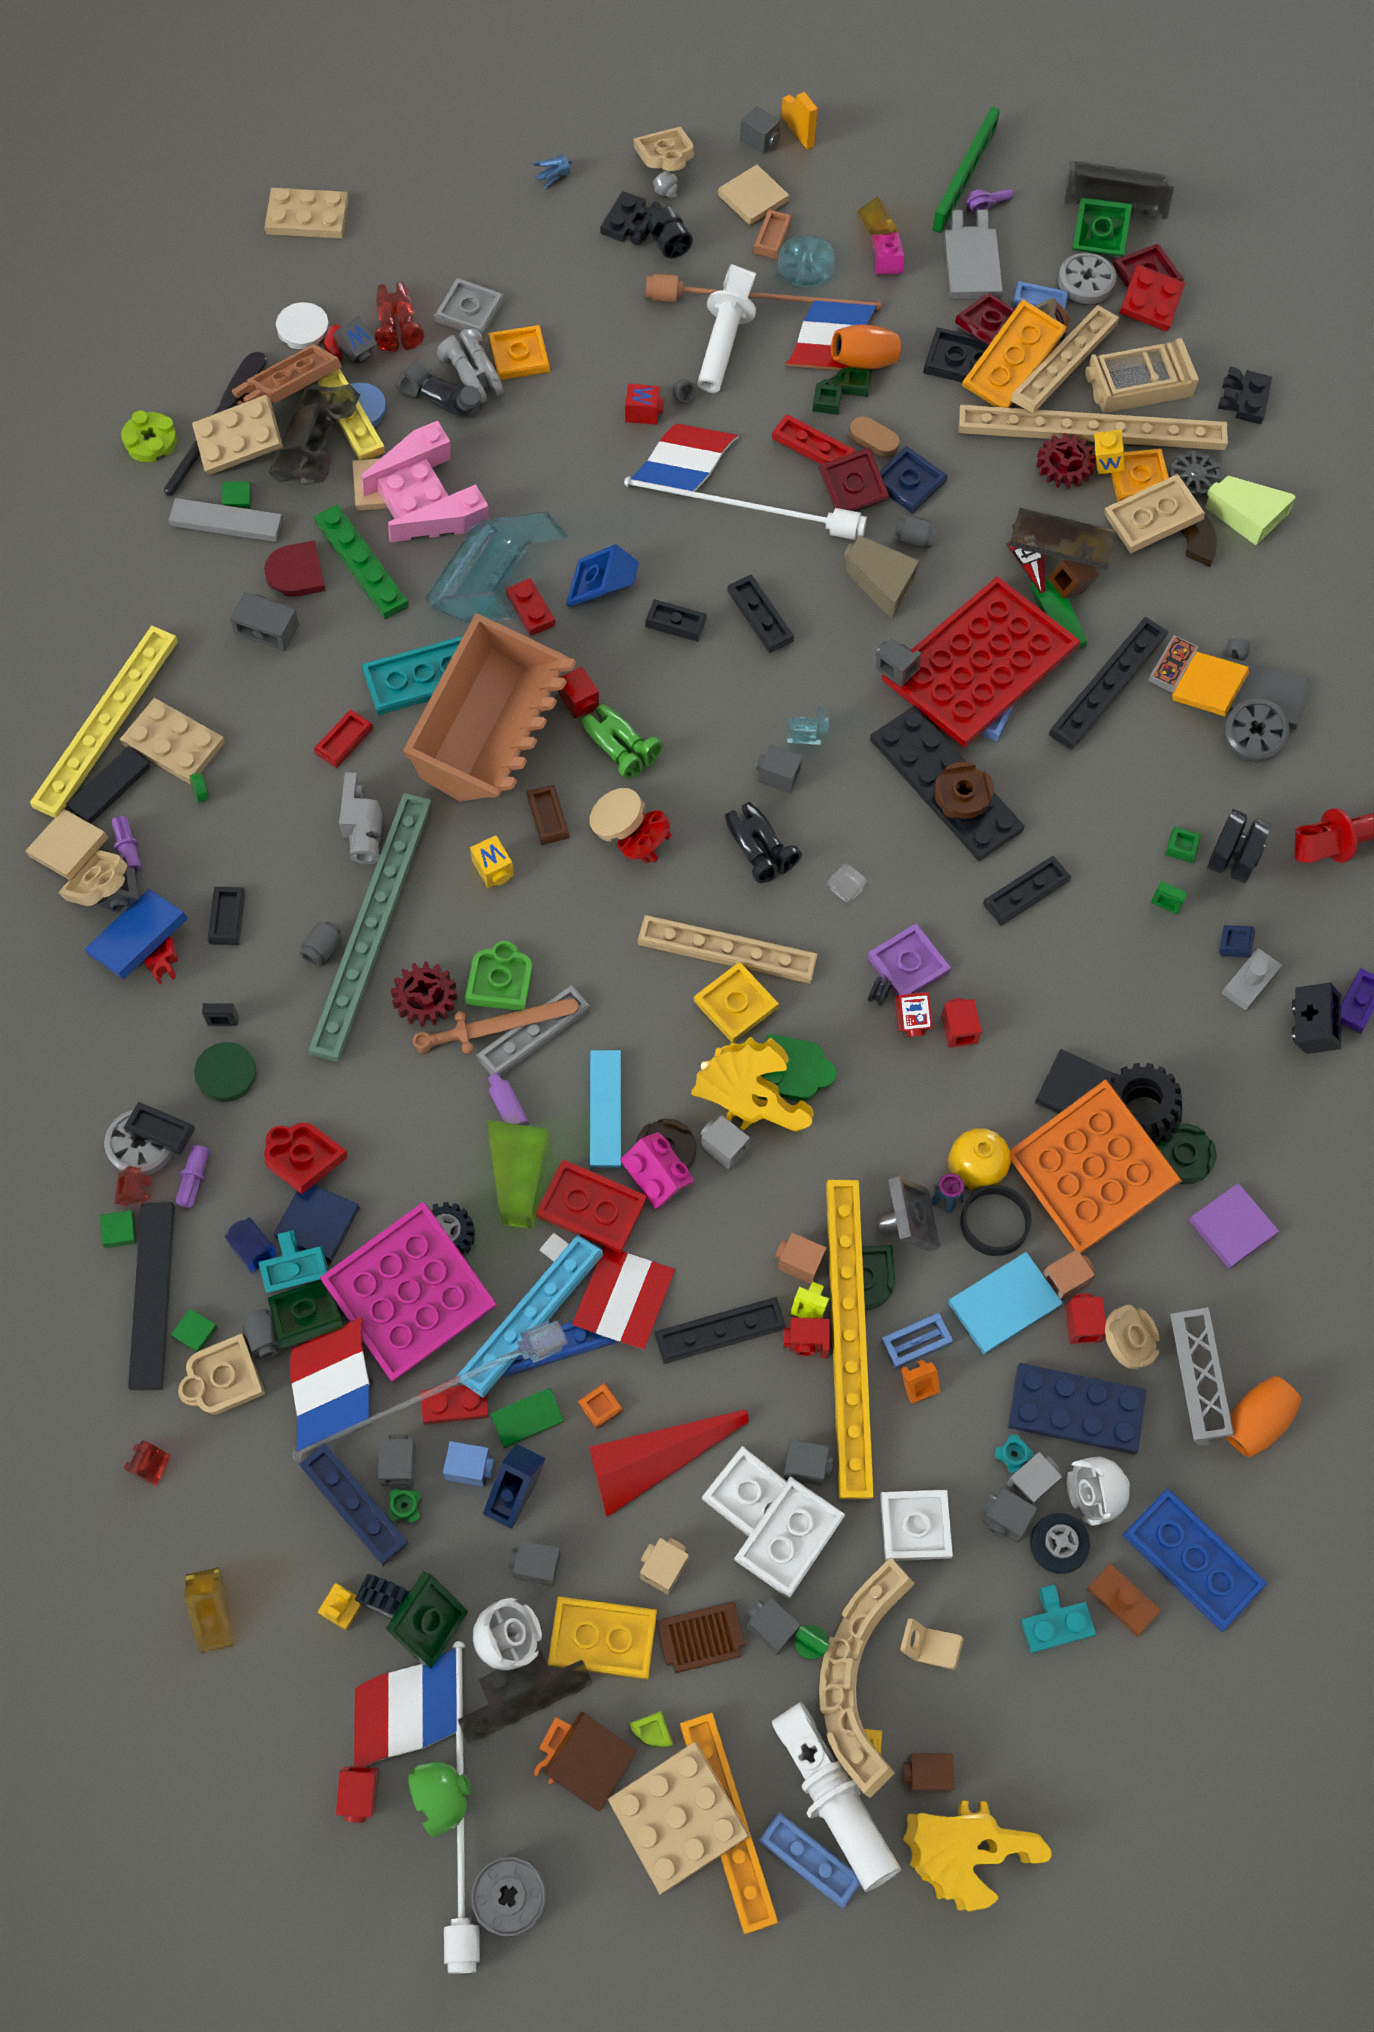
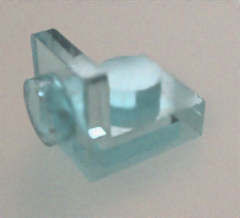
[787,706,829,745]

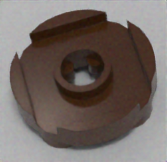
[934,762,994,819]

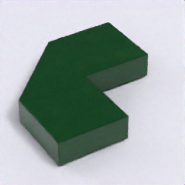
[812,367,872,415]

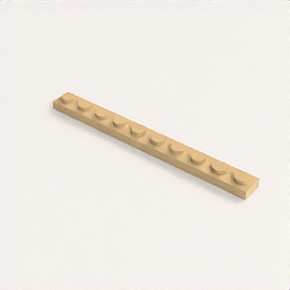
[958,405,1228,450]

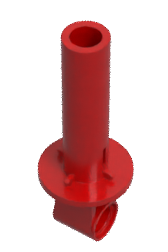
[1294,808,1374,863]

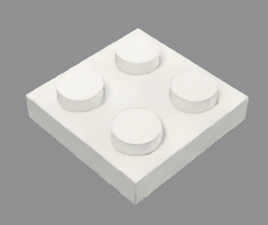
[880,1490,953,1561]

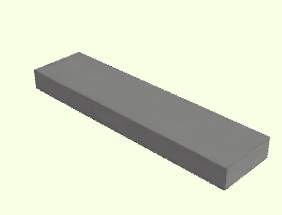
[168,498,283,542]
[476,985,590,1077]

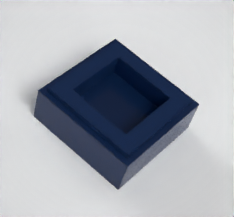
[1219,925,1255,957]

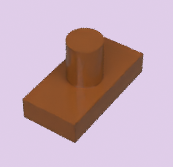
[1086,1563,1161,1637]

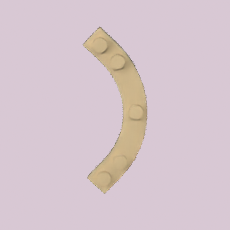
[819,1557,915,1798]

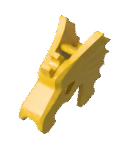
[691,1037,814,1131]
[902,1801,1052,1912]

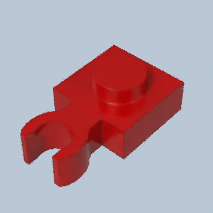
[145,935,178,985]

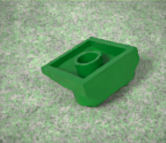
[1072,198,1132,257]

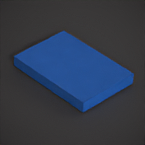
[84,889,188,979]

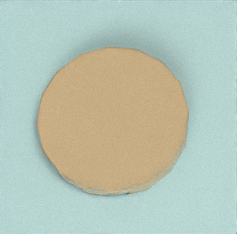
[590,788,645,841]
[1105,1305,1160,1370]

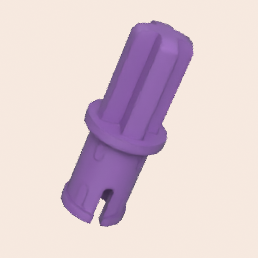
[112,816,142,873]
[175,1145,210,1208]

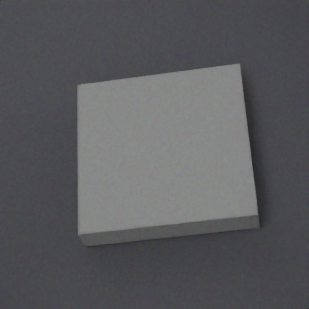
[434,278,504,337]

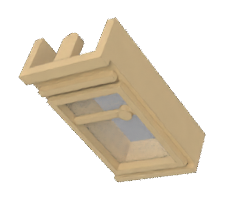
[1085,338,1199,414]

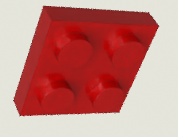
[1119,264,1185,332]

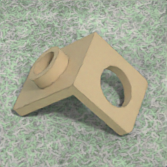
[900,1618,964,1670]

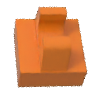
[901,1360,941,1404]

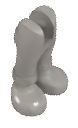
[436,329,504,404]

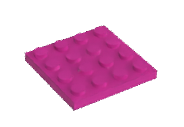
[319,1201,498,1382]

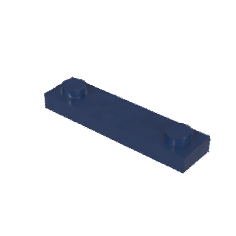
[299,1443,409,1566]

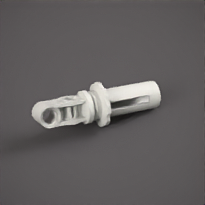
[771,1702,901,1892]

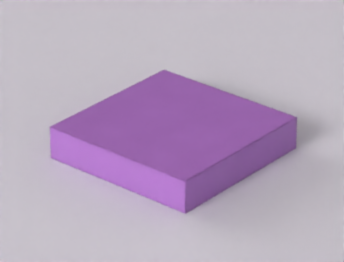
[867,923,951,996]
[1188,1183,1279,1269]

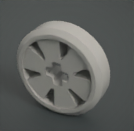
[1058,253,1116,304]
[104,1109,173,1177]

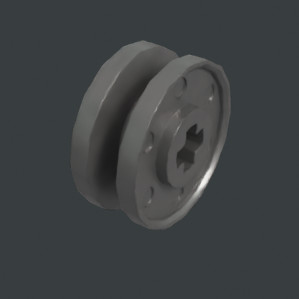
[471,1857,547,1936]

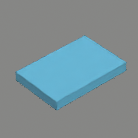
[948,1252,1063,1355]

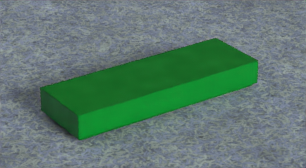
[1030,576,1088,649]

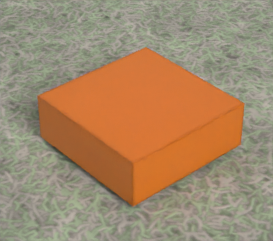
[578,1383,623,1430]

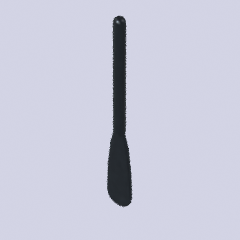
[164,352,267,496]

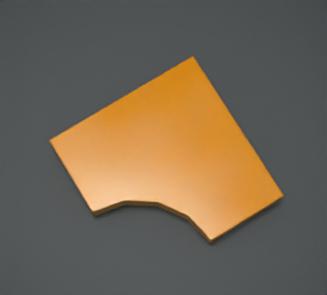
[781,92,818,150]

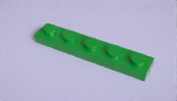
[314,504,409,619]

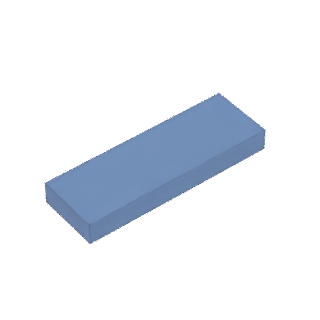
[758,1812,860,1909]

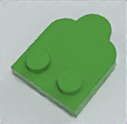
[465,941,532,1011]

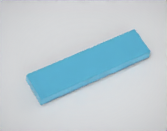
[590,1050,621,1169]

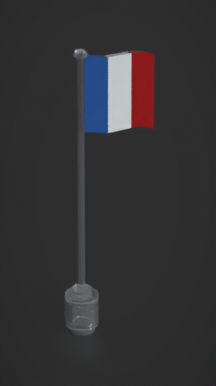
[290,1316,568,1461]

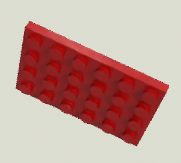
[882,576,1080,748]

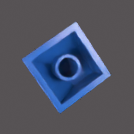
[566,544,639,607]

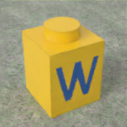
[1094,429,1125,475]
[470,835,514,888]

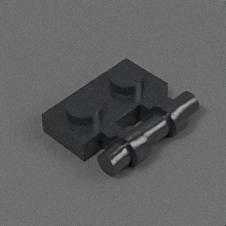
[600,191,662,245]

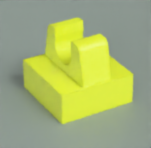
[790,1281,829,1319]

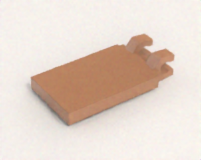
[232,344,341,405]

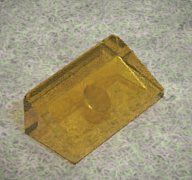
[857,196,899,236]

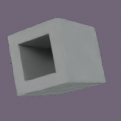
[701,1115,750,1170]
[1006,1452,1062,1505]

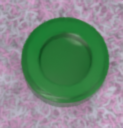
[189,772,209,803]

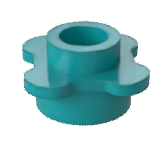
[994,1435,1034,1474]

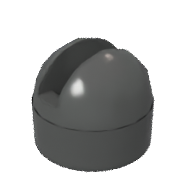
[672,379,696,403]
[1227,639,1250,661]

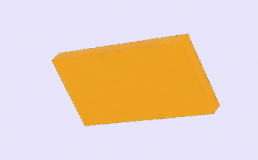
[962,299,1067,408]

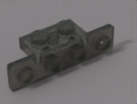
[458,1650,592,1744]

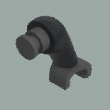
[395,360,480,418]

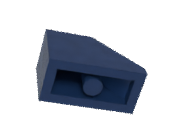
[483,1444,546,1529]

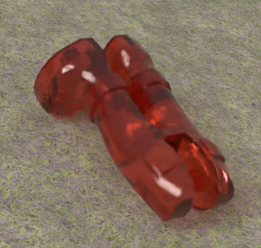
[374,282,424,352]

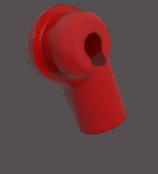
[323,324,343,361]

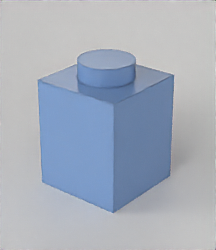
[443,1441,495,1487]

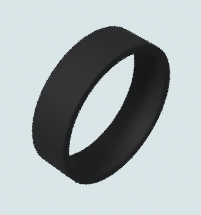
[960,1185,1032,1256]

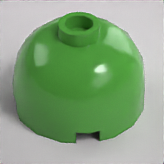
[408,1761,472,1837]

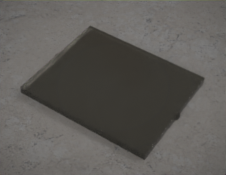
[1009,508,1115,569]

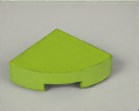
[629,1711,673,1748]

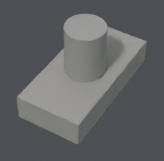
[1221,948,1282,1011]

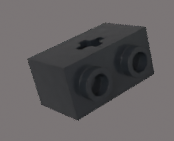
[1292,982,1341,1054]

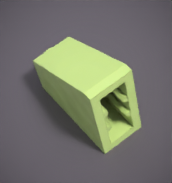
[1205,476,1296,545]

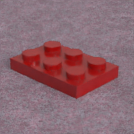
[536,1159,647,1254]

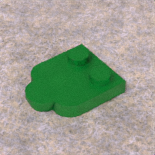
[761,1033,836,1102]

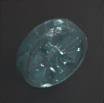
[778,235,835,287]

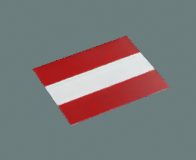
[572,1247,675,1350]

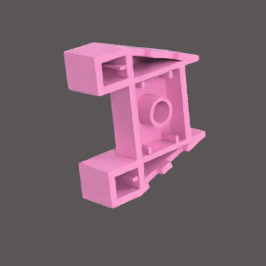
[361,420,489,542]

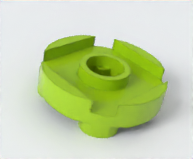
[121,410,178,462]

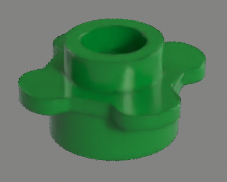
[387,1489,422,1523]

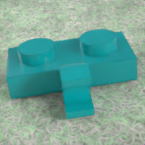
[258,1230,328,1293]
[1020,1585,1096,1654]

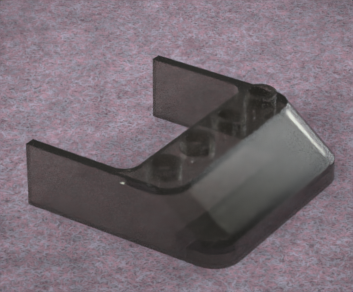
[1063,161,1174,219]

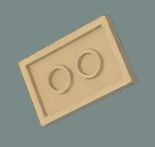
[264,188,349,239]
[192,395,283,475]
[1104,474,1205,554]
[120,698,225,785]

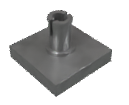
[876,1176,940,1251]

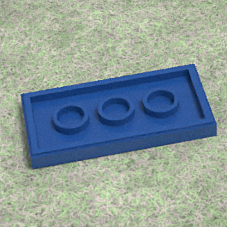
[1122,1487,1268,1632]

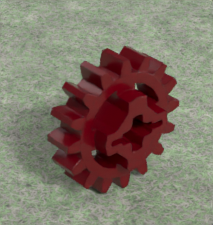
[1036,433,1096,489]
[391,961,458,1027]

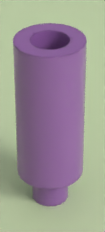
[488,1073,529,1133]

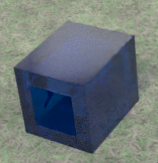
[224,1217,277,1274]

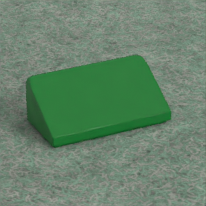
[490,1388,564,1448]

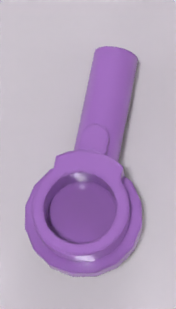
[965,189,1013,213]

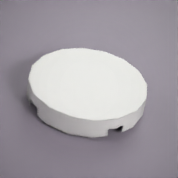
[276,302,330,350]

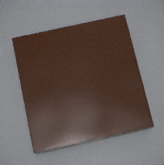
[543,1711,637,1812]

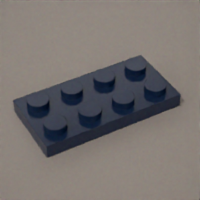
[1008,1363,1147,1455]

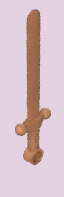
[413,998,579,1054]

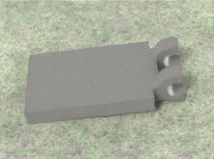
[944,210,1003,299]

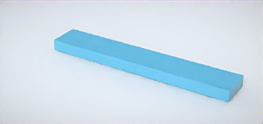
[457,1234,603,1398]

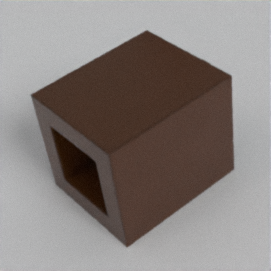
[1048,553,1099,599]
[902,1753,954,1793]

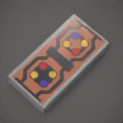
[1148,635,1199,693]

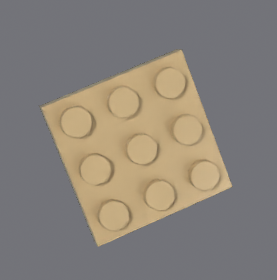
[608,1742,750,1895]

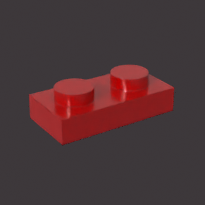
[505,578,555,636]
[421,1386,489,1425]

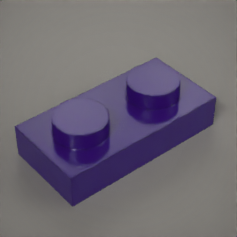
[1341,968,1374,1034]

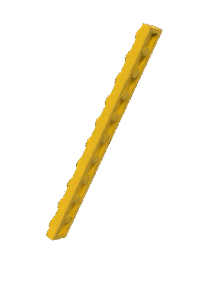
[826,1180,873,1499]

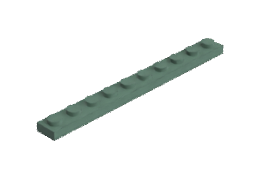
[308,793,432,1063]

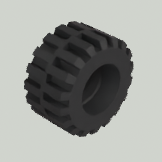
[1110,1063,1183,1146]

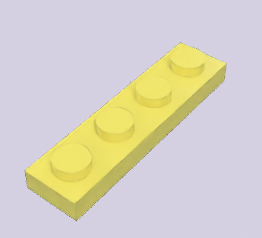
[316,369,385,460]

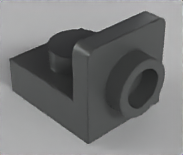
[98,867,139,912]

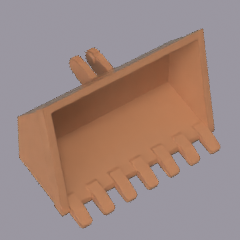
[403,613,576,802]

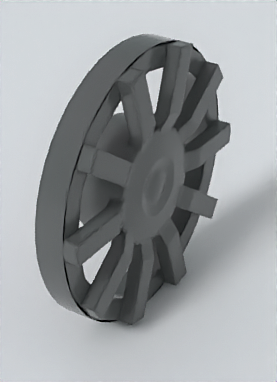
[1169,451,1221,497]

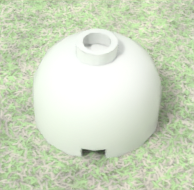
[1066,1456,1130,1526]
[473,1598,542,1670]

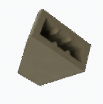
[843,535,919,618]

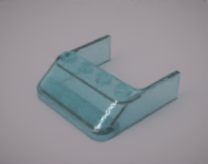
[426,511,567,623]

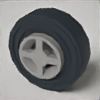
[1030,1513,1090,1574]

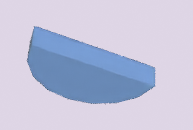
[349,382,387,427]

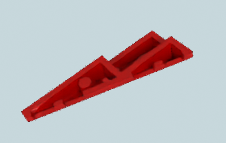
[589,1409,749,1517]

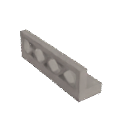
[1170,1307,1234,1446]

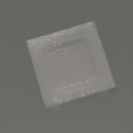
[826,863,868,904]

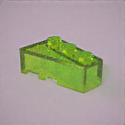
[487,1120,549,1229]

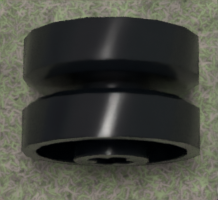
[1207,809,1271,884]

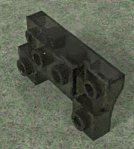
[268,384,360,485]

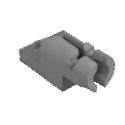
[339,772,383,865]

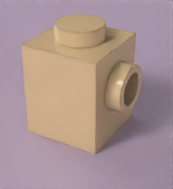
[640,1538,689,1595]

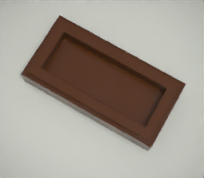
[526,785,569,845]

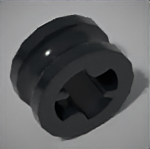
[868,976,892,1006]

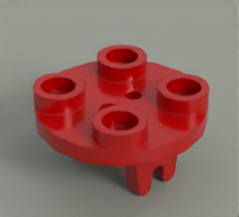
[617,810,672,863]

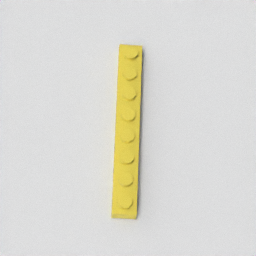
[30,625,178,818]

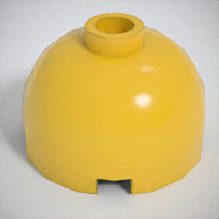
[948,1128,1011,1192]

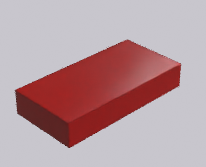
[314,709,373,768]

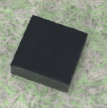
[202,1003,238,1026]

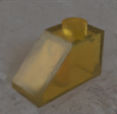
[184,1567,234,1653]

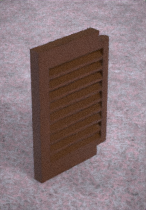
[656,1602,745,1673]

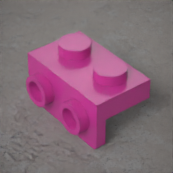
[620,1132,694,1209]

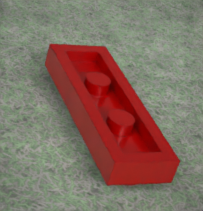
[772,414,855,465]

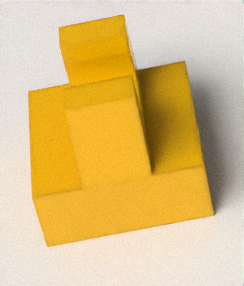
[317,1583,363,1631]

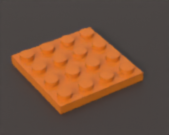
[1010,1079,1182,1254]

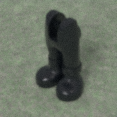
[725,801,802,883]

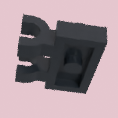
[1218,366,1272,424]

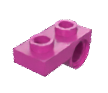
[872,229,904,275]

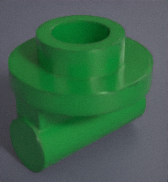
[794,1625,830,1660]

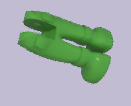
[581,703,663,779]

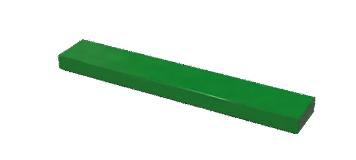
[933,106,1000,233]

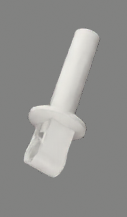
[697,264,756,393]

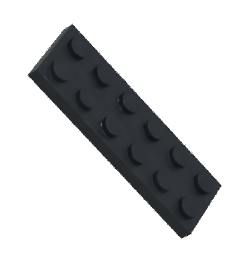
[870,705,1025,861]

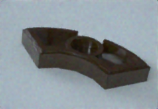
[1180,514,1217,567]

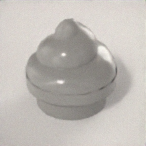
[652,170,678,198]

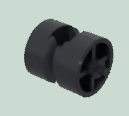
[647,207,693,259]

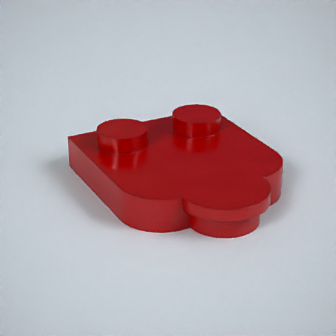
[264,1123,347,1194]

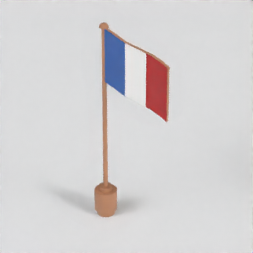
[645,273,882,370]

